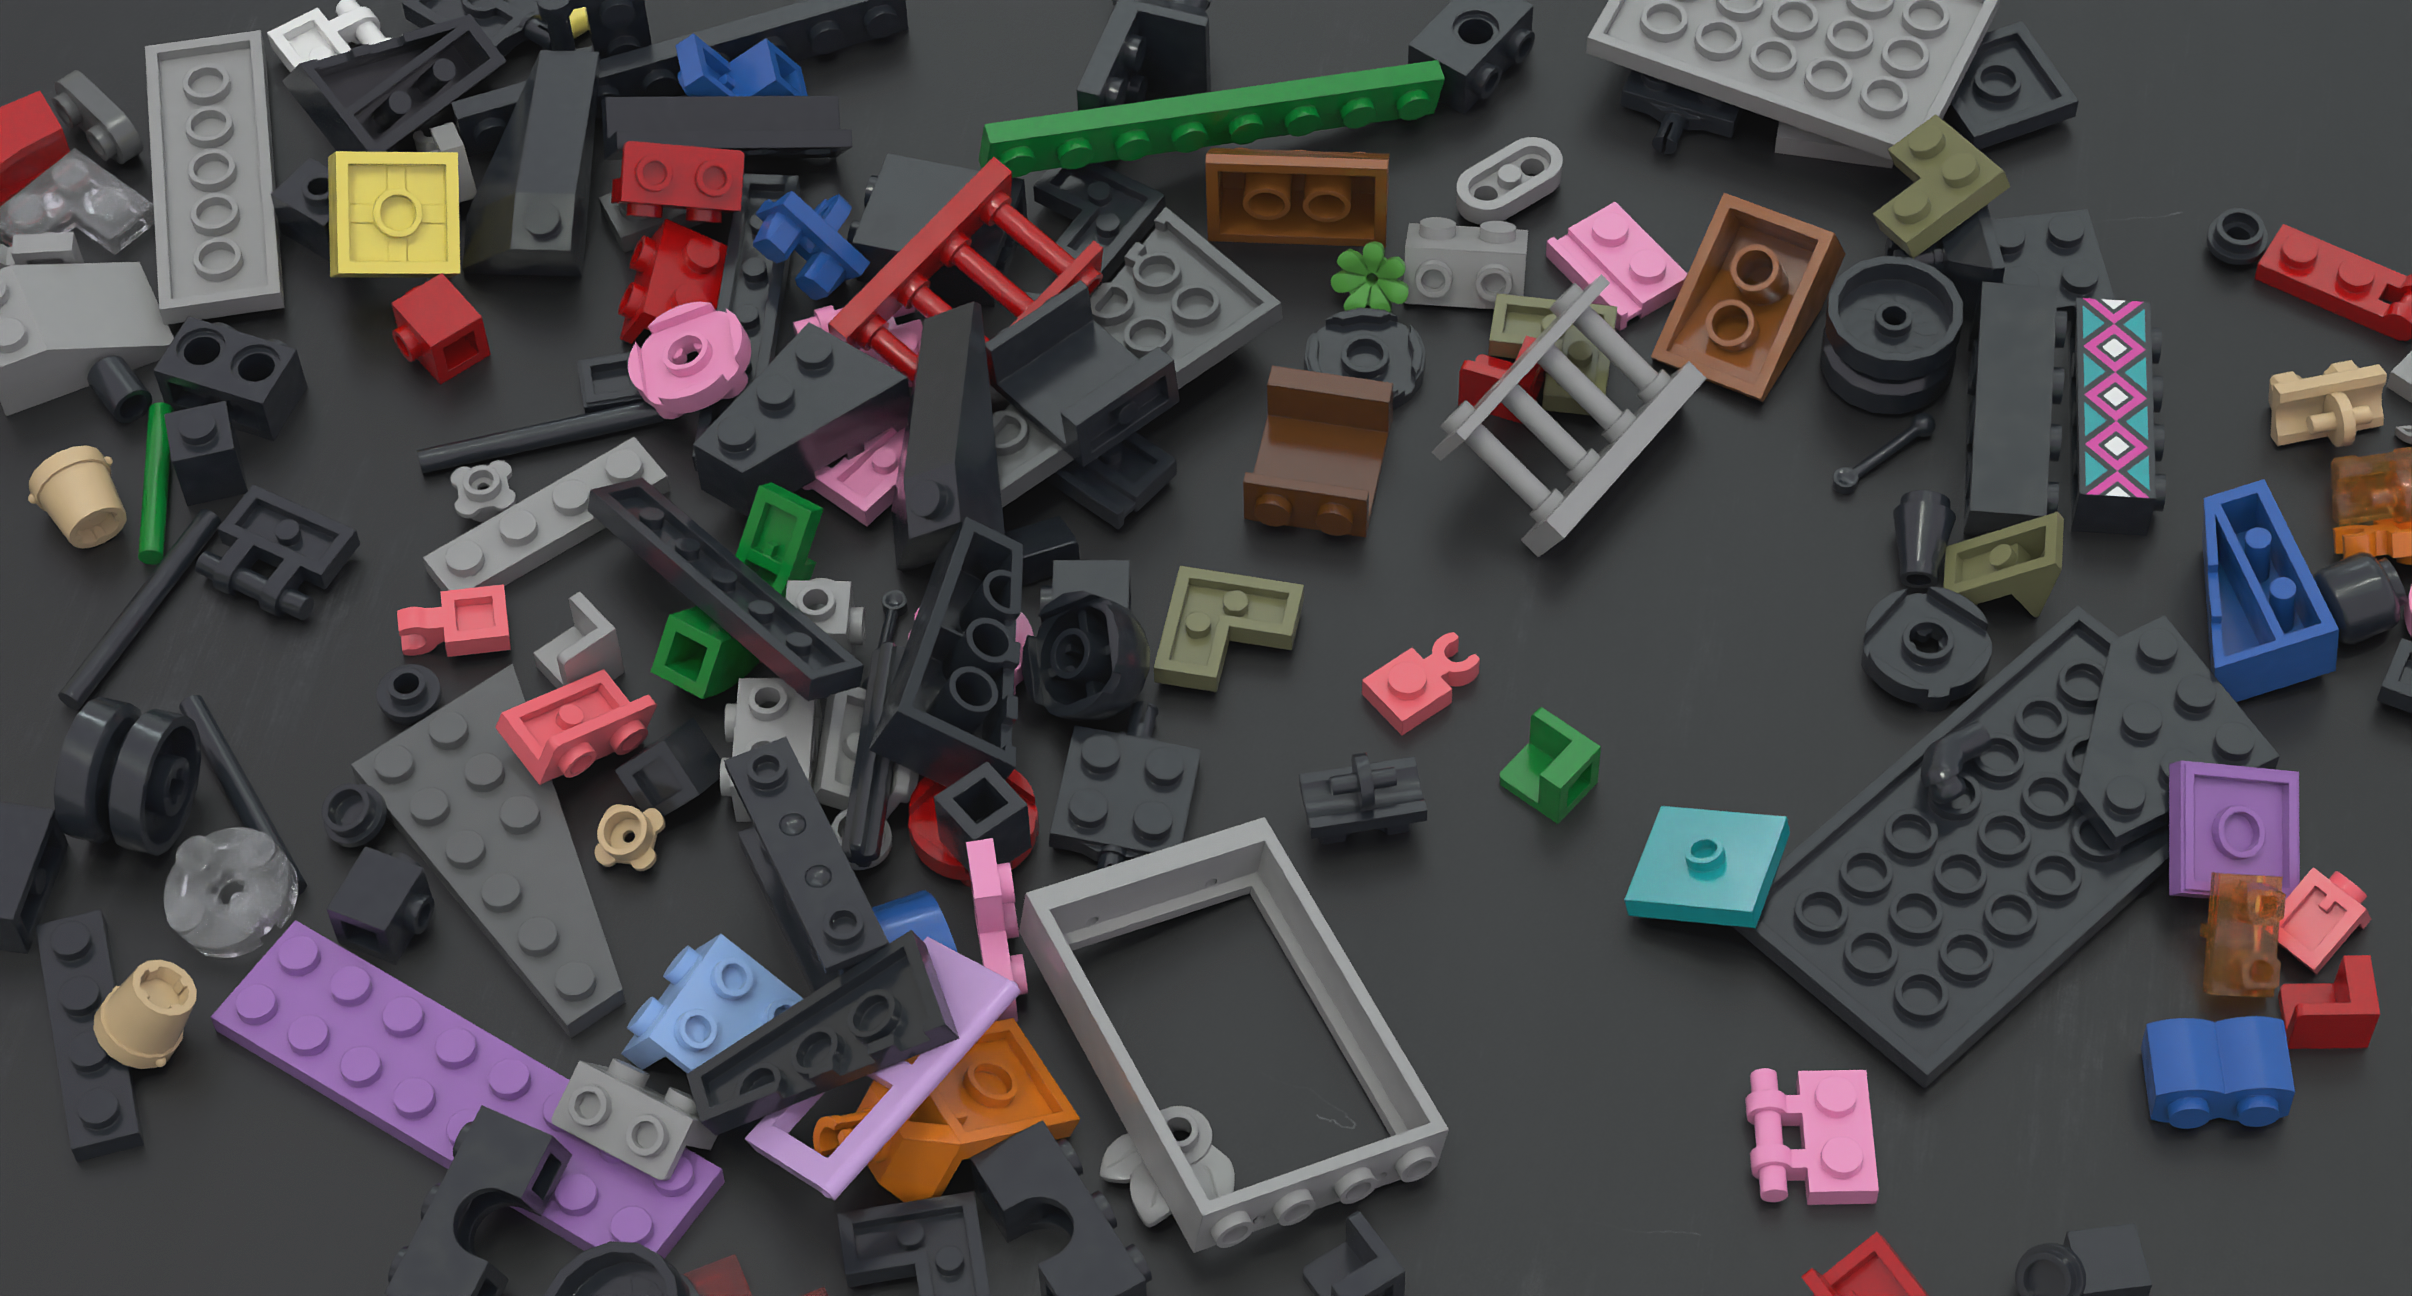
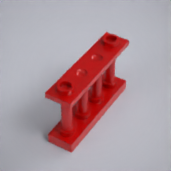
[828,157,1103,385]

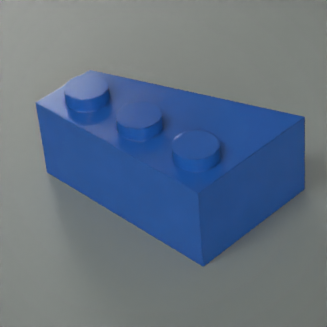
[2202,479,2339,702]

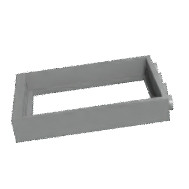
[1019,817,1449,1253]

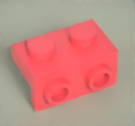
[495,669,657,785]

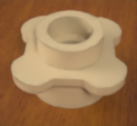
[594,804,665,871]

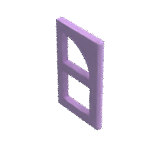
[745,937,1021,1201]

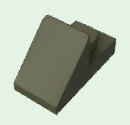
[1944,512,2064,618]

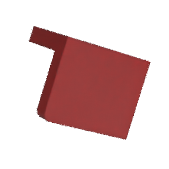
[1458,335,1546,424]
[2278,955,2380,1049]

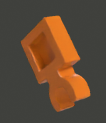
[2333,516,2412,565]

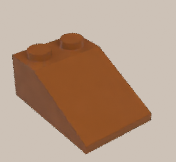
[1651,193,1846,402]

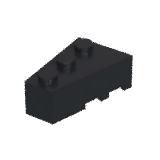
[693,322,910,517]

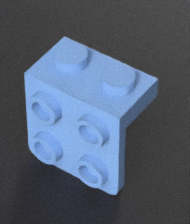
[621,934,803,1074]

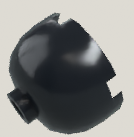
[1022,590,1150,722]

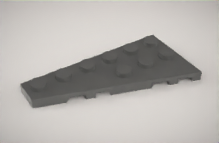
[993,207,1283,508]
[351,663,626,1039]

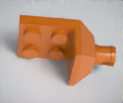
[813,1018,1080,1202]

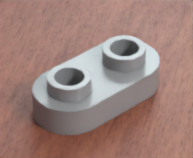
[1456,137,1563,225]

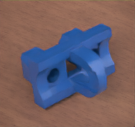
[753,191,870,300]

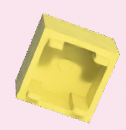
[328,151,460,278]

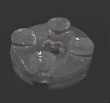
[164,827,298,958]

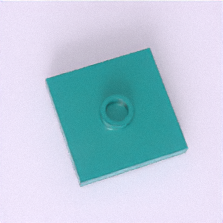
[1624,806,1790,928]

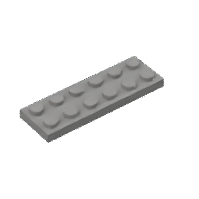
[145,30,285,325]

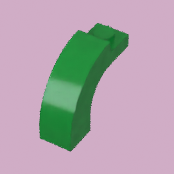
[650,482,824,699]

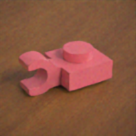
[397,584,511,657]

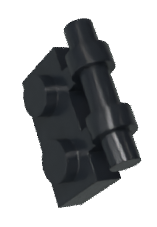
[196,484,361,620]

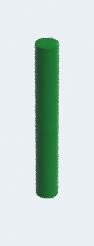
[138,402,174,565]

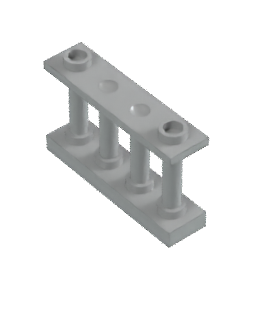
[1432,274,1707,557]

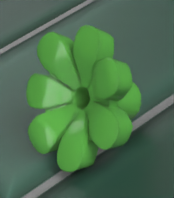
[1331,241,1409,313]

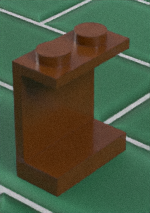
[1243,365,1393,537]

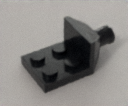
[1076,0,1212,167]
[1885,205,2115,323]

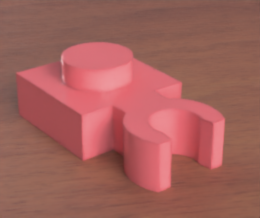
[1362,632,1480,736]

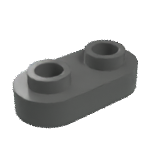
[52,70,143,164]

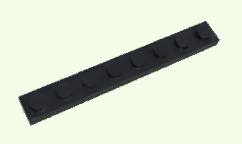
[451,0,909,158]

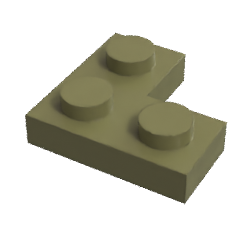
[1873,114,2011,259]
[1489,293,1617,415]
[1154,566,1304,692]

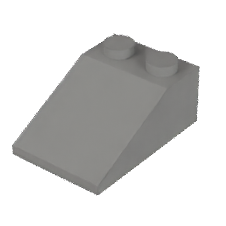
[0,262,174,416]

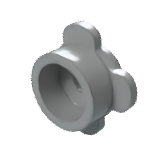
[451,460,517,522]

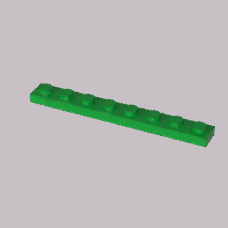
[978,60,1445,178]

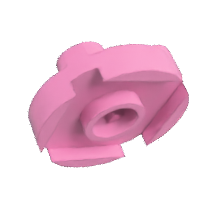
[628,302,751,419]

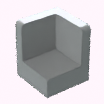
[533,592,625,689]

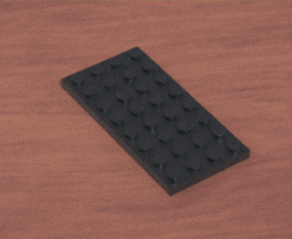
[1732,605,2169,1089]

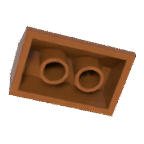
[1205,148,1390,247]

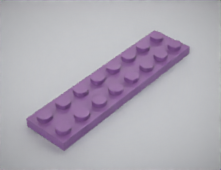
[211,920,725,1259]

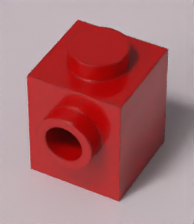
[391,273,491,385]

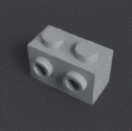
[720,678,822,822]

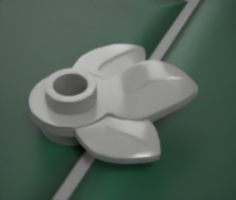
[1100,1106,1235,1227]

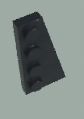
[686,930,959,1136]

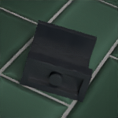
[985,280,1180,467]

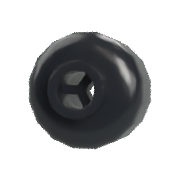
[2313,552,2407,645]

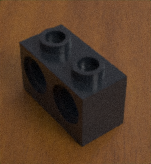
[153,316,308,441]

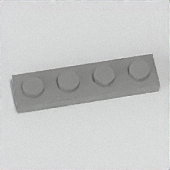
[423,437,670,591]

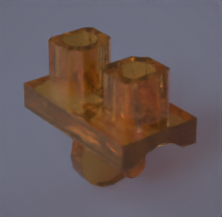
[2331,447,2412,526]
[2199,872,2286,997]

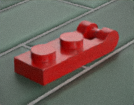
[2254,224,2412,341]

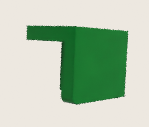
[1499,707,1601,824]

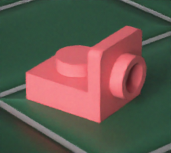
[2261,867,2372,975]

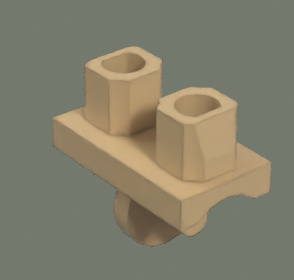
[2269,360,2387,447]

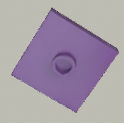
[2169,761,2300,905]

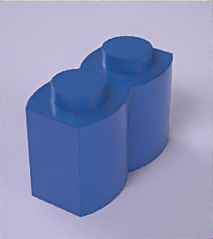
[2141,1016,2295,1129]

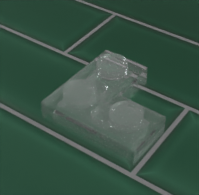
[0,148,155,255]

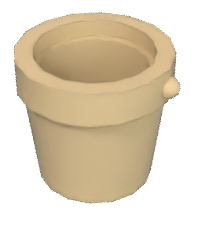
[28,445,127,549]
[93,960,197,1069]

